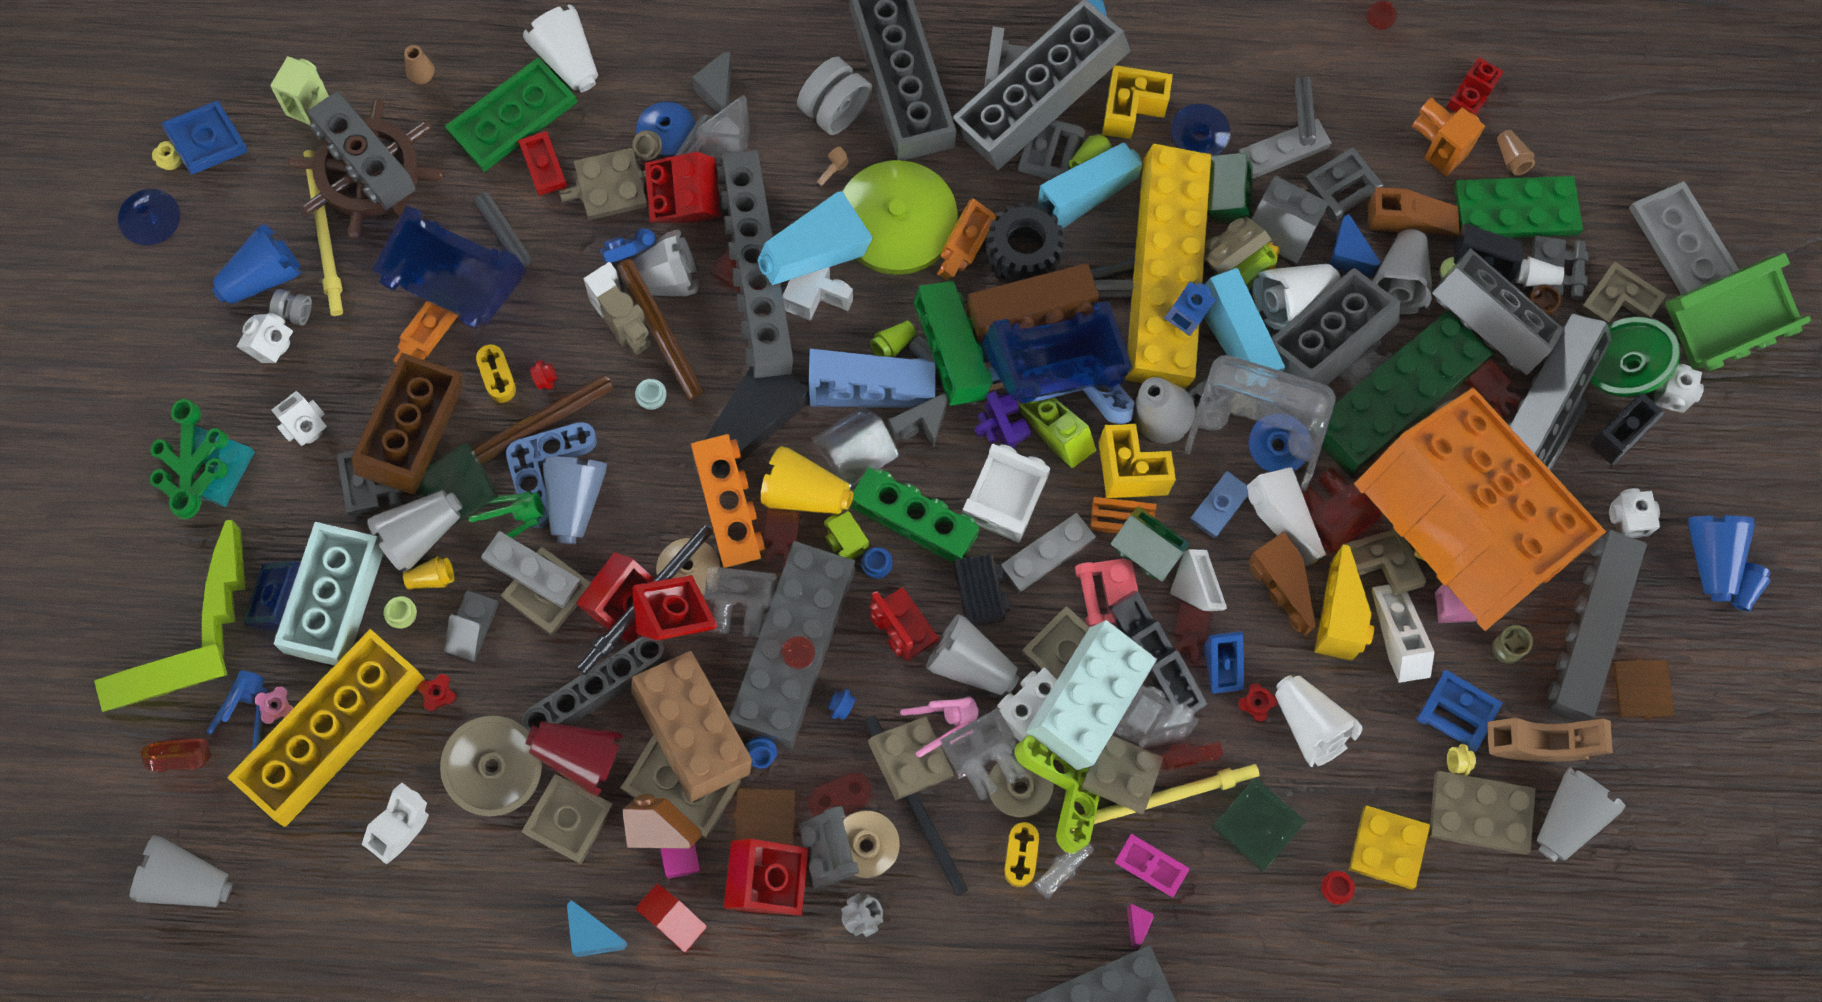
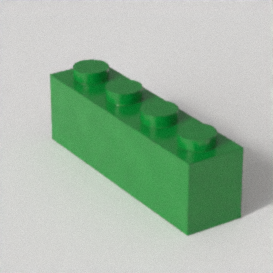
[913,281,993,406]

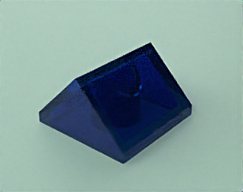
[242,561,300,633]

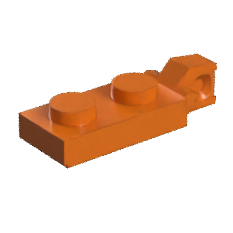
[937,198,996,281]
[393,291,463,364]

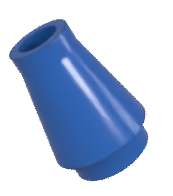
[1731,562,1771,612]

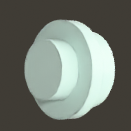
[635,379,667,410]

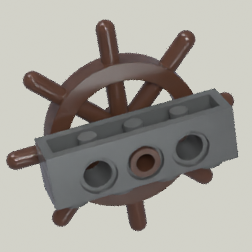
[288,91,445,240]

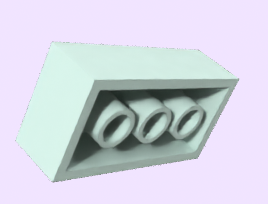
[273,522,384,666]
[1026,620,1157,770]

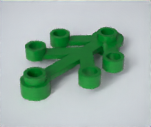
[149,399,228,519]

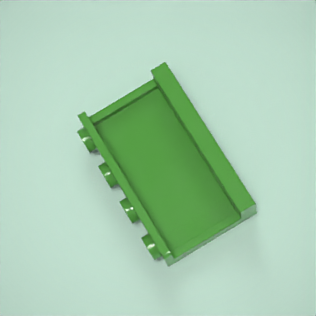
[1665,253,1811,372]

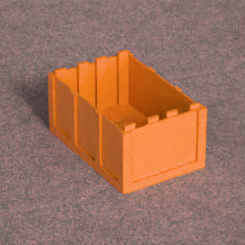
[1354,387,1606,631]

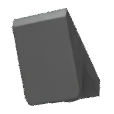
[888,393,947,447]
[444,591,499,663]

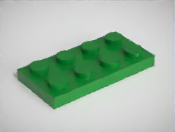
[444,57,577,173]
[1453,176,1583,238]

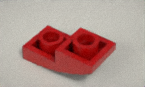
[1446,57,1504,115]

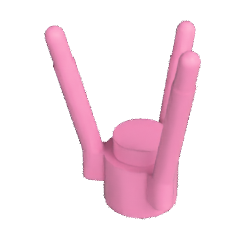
[900,697,978,757]

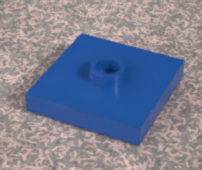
[162,100,247,175]

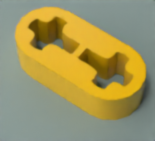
[476,344,516,403]
[1004,822,1039,887]

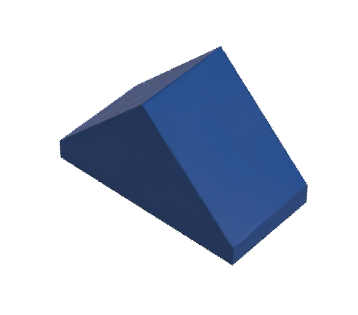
[1329,214,1381,278]
[1203,631,1244,694]

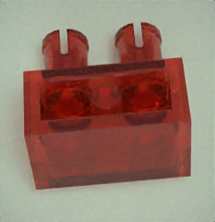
[1300,468,1381,553]

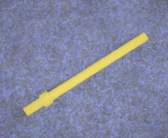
[303,150,343,316]
[1072,764,1259,831]

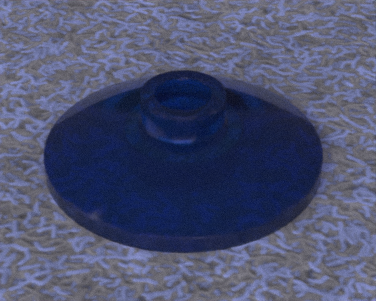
[1171,104,1230,156]
[118,189,180,245]

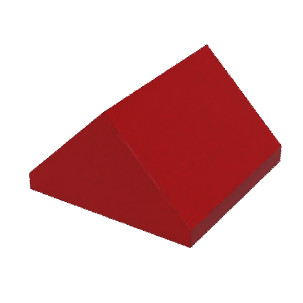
[632,575,717,640]

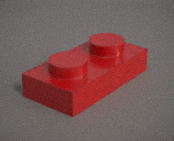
[518,131,567,196]

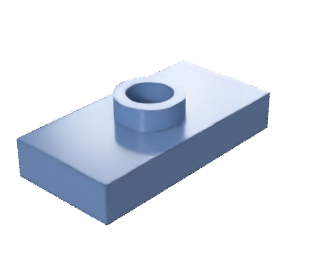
[1189,471,1248,539]

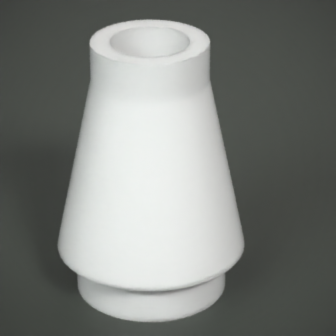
[1516,257,1564,287]

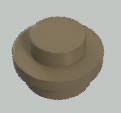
[632,130,662,161]

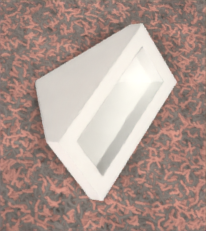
[1170,549,1227,611]

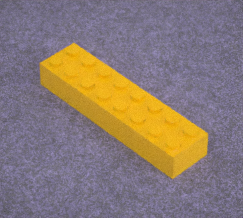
[1125,144,1211,389]

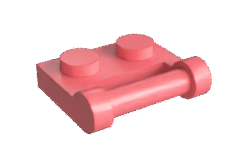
[1075,558,1138,627]

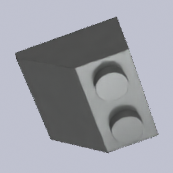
[1252,176,1329,266]

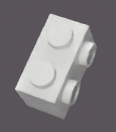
[996,667,1057,742]

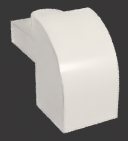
[782,267,853,321]
[362,783,429,864]

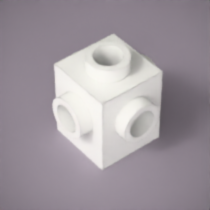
[237,313,293,363]
[1654,364,1704,413]
[271,391,327,446]
[1609,488,1660,538]

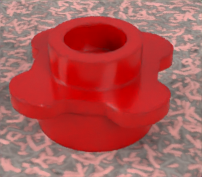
[418,674,456,711]
[1238,683,1277,722]

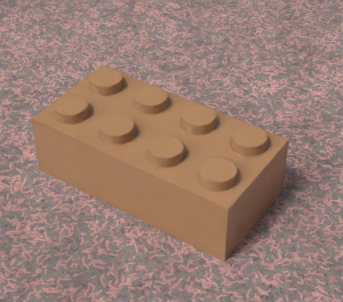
[631,651,752,803]

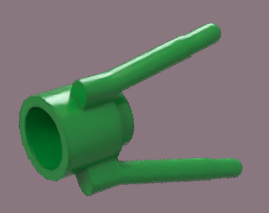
[468,491,544,538]

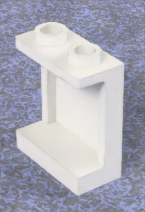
[962,444,1050,543]

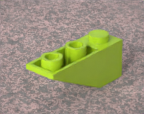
[1014,390,1097,468]

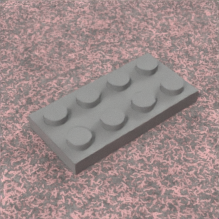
[1629,181,1739,295]

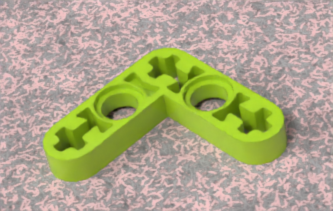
[1014,735,1100,854]

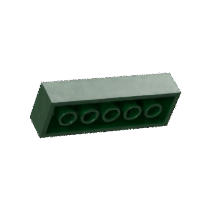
[1309,309,1493,478]

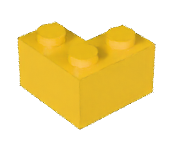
[1102,65,1173,139]
[1098,424,1176,498]

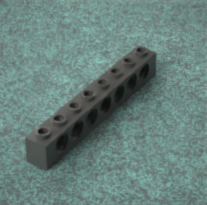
[716,150,793,378]

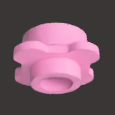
[255,687,293,724]

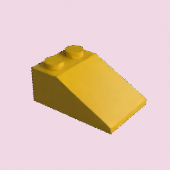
[1314,544,1374,661]

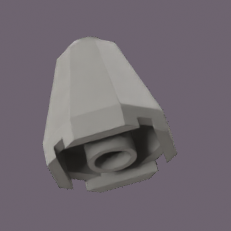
[621,229,700,296]

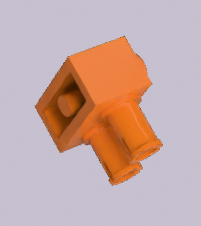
[1412,97,1485,177]

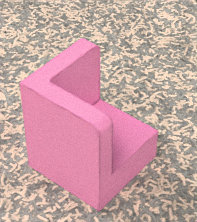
[1435,584,1477,623]

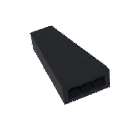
[704,366,810,476]

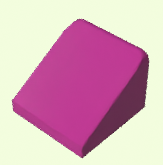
[660,844,701,879]
[1127,904,1154,949]

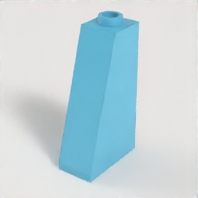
[1037,142,1142,228]
[757,191,873,285]
[1203,268,1285,388]

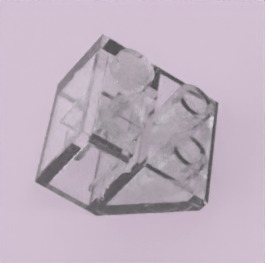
[1115,685,1199,749]

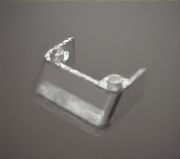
[1184,355,1336,491]

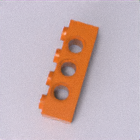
[691,434,765,568]

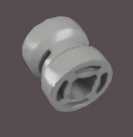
[269,289,312,326]

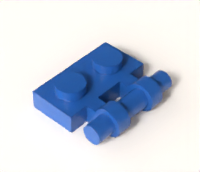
[599,228,656,264]

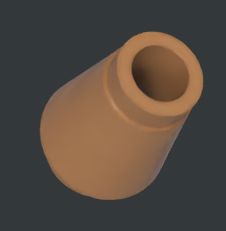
[404,45,435,84]
[1497,130,1535,175]

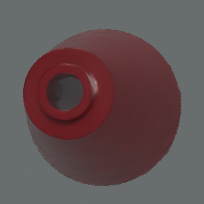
[525,721,622,797]

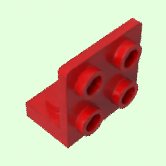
[869,587,939,662]

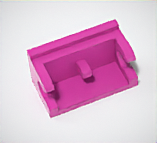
[1115,833,1190,898]

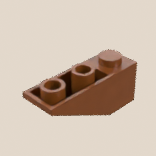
[1368,187,1459,236]
[1248,532,1316,637]

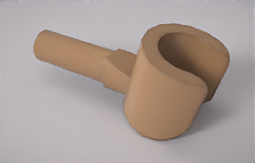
[816,146,849,187]

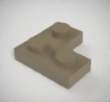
[1580,261,1666,325]
[1341,529,1426,595]

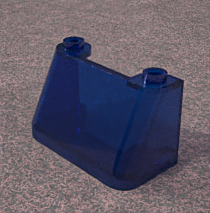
[372,205,527,329]
[982,301,1132,403]

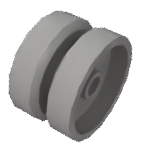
[797,56,872,135]

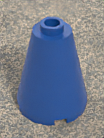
[212,224,302,305]
[1688,515,1755,602]

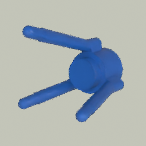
[207,670,268,751]

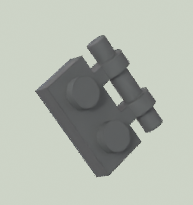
[1529,236,1589,300]
[337,450,403,517]

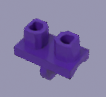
[974,391,1030,449]

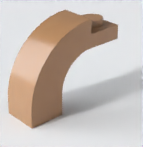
[1487,718,1613,762]

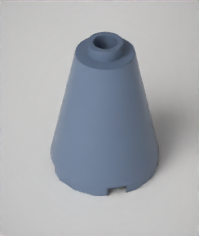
[543,456,607,544]

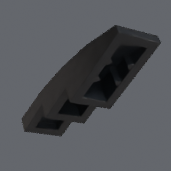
[1108,591,1207,721]

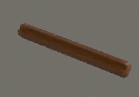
[617,259,703,400]
[472,375,614,464]

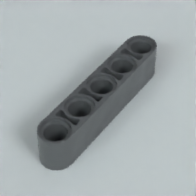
[522,636,666,732]

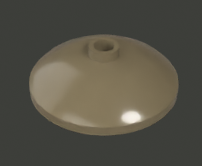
[440,716,542,816]

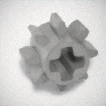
[841,893,883,937]

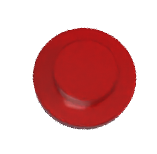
[530,360,557,390]
[1321,871,1355,905]

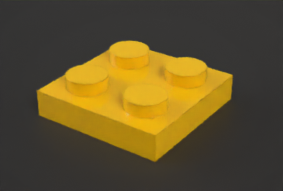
[1348,805,1430,890]

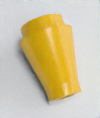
[403,556,454,590]

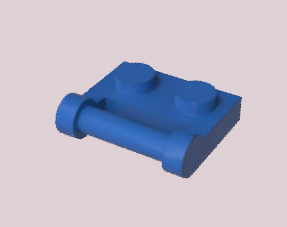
[1416,669,1503,753]

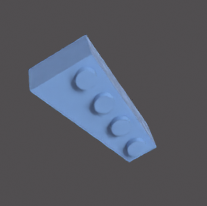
[809,349,935,408]

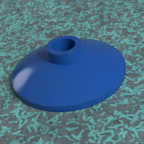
[636,102,695,157]
[1248,412,1311,472]

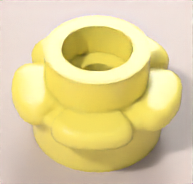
[152,141,182,170]
[1447,744,1476,776]

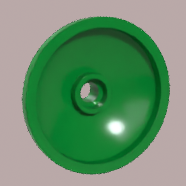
[1590,317,1680,397]

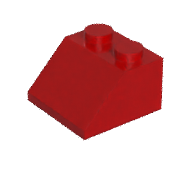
[576,552,655,644]
[724,839,809,916]

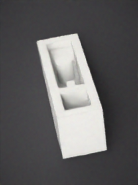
[1247,467,1326,566]
[1372,585,1434,683]

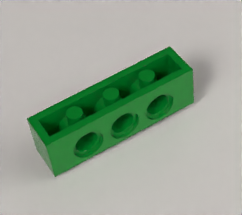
[850,467,980,564]

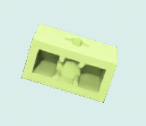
[270,56,329,125]

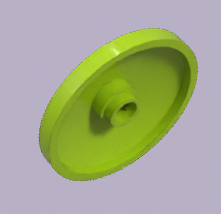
[843,160,958,275]

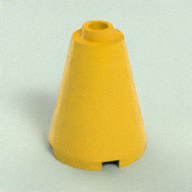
[761,446,853,514]

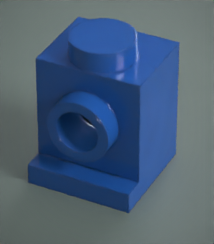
[1164,282,1216,336]

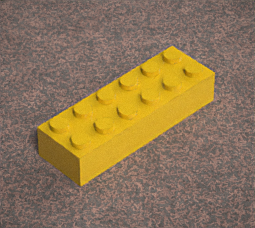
[227,629,425,827]

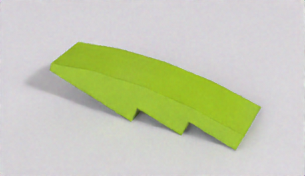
[202,520,246,655]
[94,643,227,712]

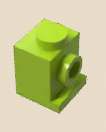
[824,511,869,560]

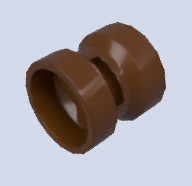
[1528,284,1561,317]

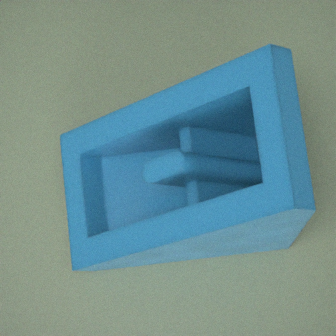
[567,900,628,957]

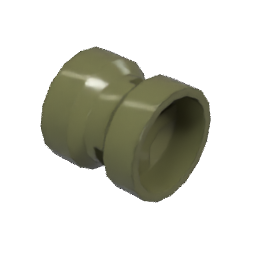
[1492,625,1533,664]

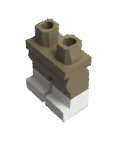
[583,262,651,355]

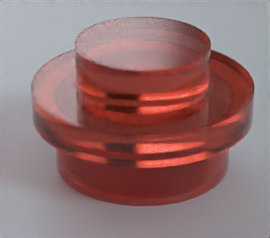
[1367,1,1397,30]
[782,636,815,669]

